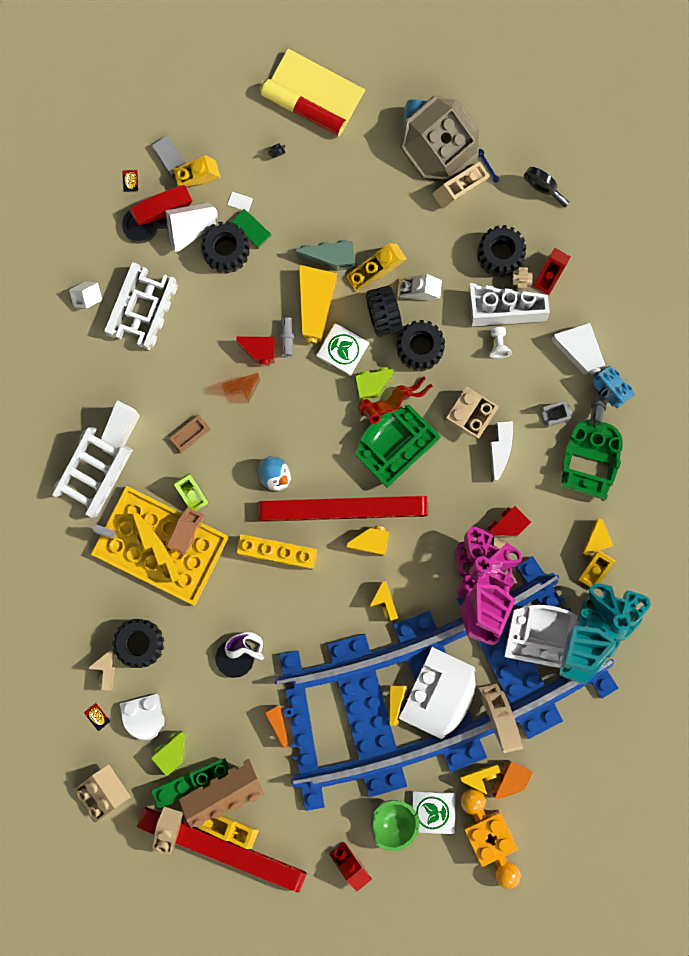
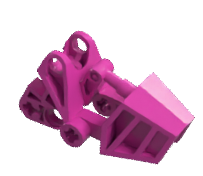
[455,527,522,645]

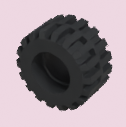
[201,221,250,273]
[477,225,527,277]
[366,285,402,337]
[397,320,445,371]
[112,619,165,668]

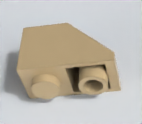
[152,807,183,855]

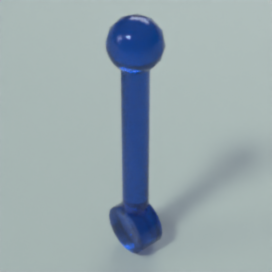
[478,149,500,183]

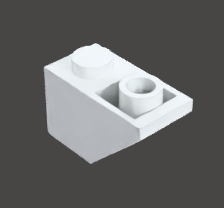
[397,274,442,300]

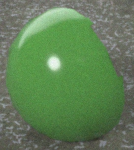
[372,800,420,852]

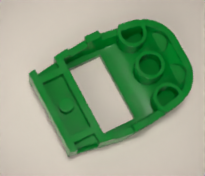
[561,419,623,501]

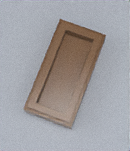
[169,415,210,453]

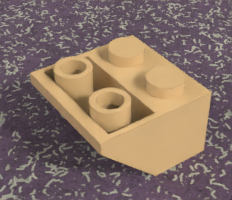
[445,386,499,439]
[74,765,131,822]

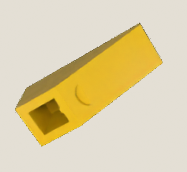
[346,243,407,292]

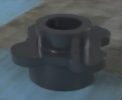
[268,143,286,159]

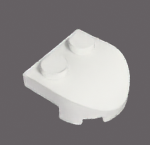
[120,694,165,741]

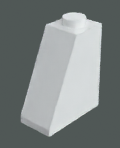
[165,203,218,251]
[552,323,605,376]
[101,400,140,456]

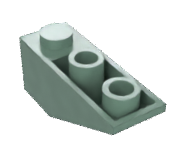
[296,240,355,271]

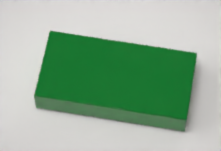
[231,209,271,249]

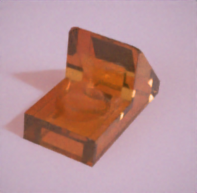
[222,373,260,403]

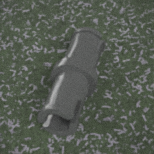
[589,387,608,426]

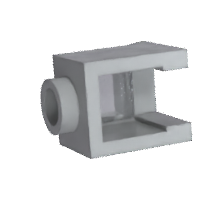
[541,400,572,428]

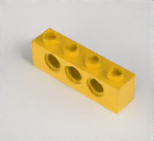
[237,534,317,570]

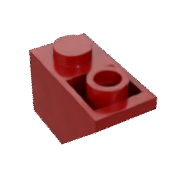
[487,506,531,537]
[329,842,372,892]

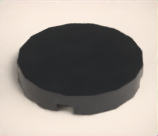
[215,641,254,678]

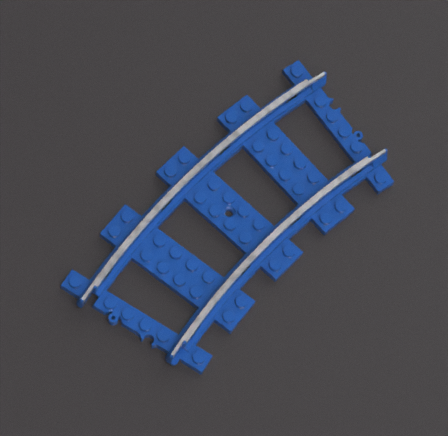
[274,556,618,811]

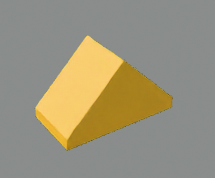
[581,518,613,557]

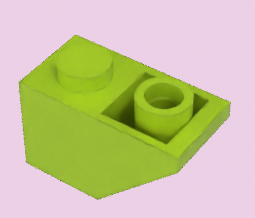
[355,367,394,401]
[151,731,186,776]

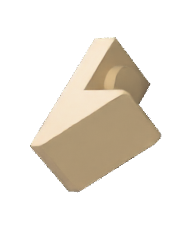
[88,651,116,691]

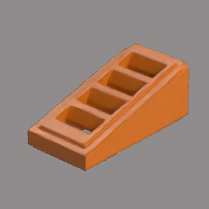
[265,705,288,748]

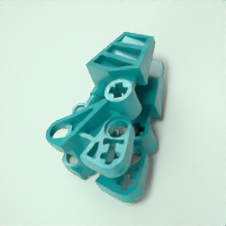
[560,584,651,685]

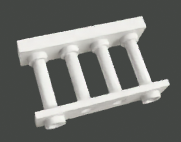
[53,427,133,518]

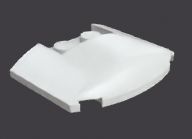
[504,605,590,668]
[399,647,476,739]

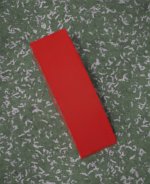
[130,185,193,226]

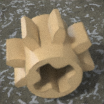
[512,267,532,291]

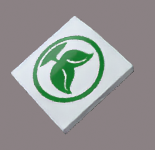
[316,324,369,376]
[413,791,455,834]

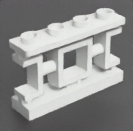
[105,262,178,350]

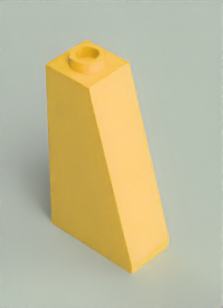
[299,265,337,344]

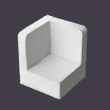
[69,282,102,309]

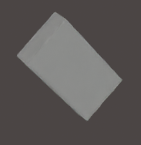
[152,136,186,177]

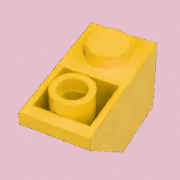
[174,155,220,187]

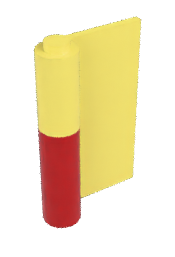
[259,49,365,137]

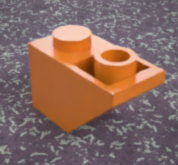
[492,760,533,800]

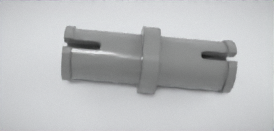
[280,317,294,357]

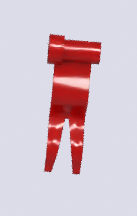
[357,376,433,424]

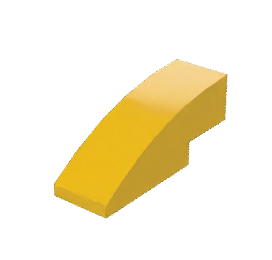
[194,815,259,849]

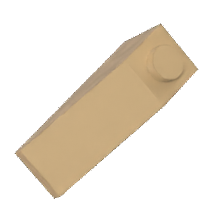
[432,161,490,209]

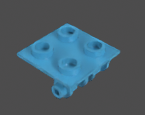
[592,366,635,409]

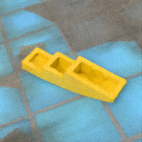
[132,512,182,582]

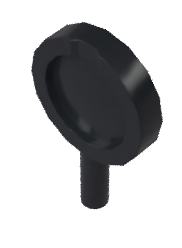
[524,167,570,207]
[122,211,168,244]

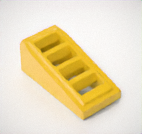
[389,685,409,726]

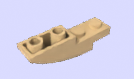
[479,684,523,753]

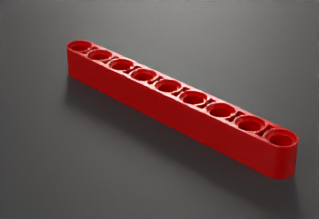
[257,496,429,522]
[136,807,307,893]

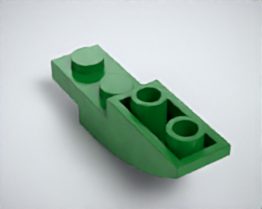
[151,758,230,809]

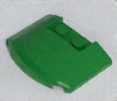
[355,405,441,488]

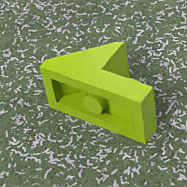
[173,473,208,511]

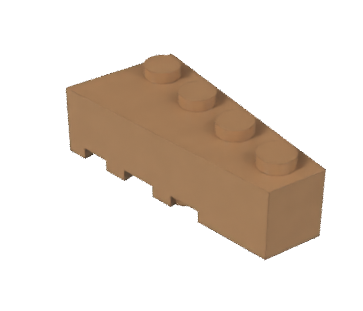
[179,759,264,828]

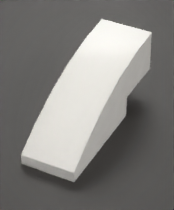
[490,421,513,482]

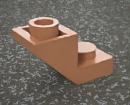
[167,507,205,555]

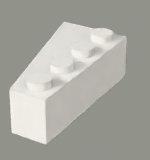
[468,283,550,327]

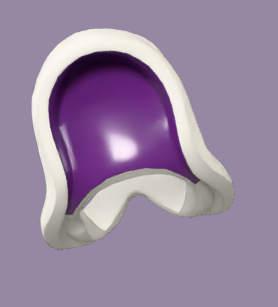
[225,632,264,661]

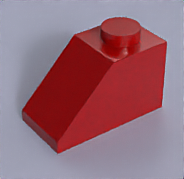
[533,248,571,295]
[236,336,275,366]

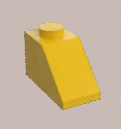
[347,526,389,556]

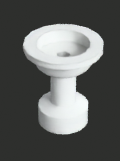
[489,327,512,359]

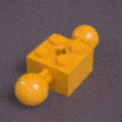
[460,789,521,889]

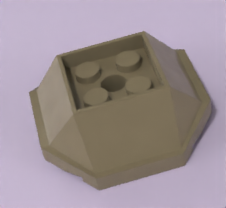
[400,96,479,180]

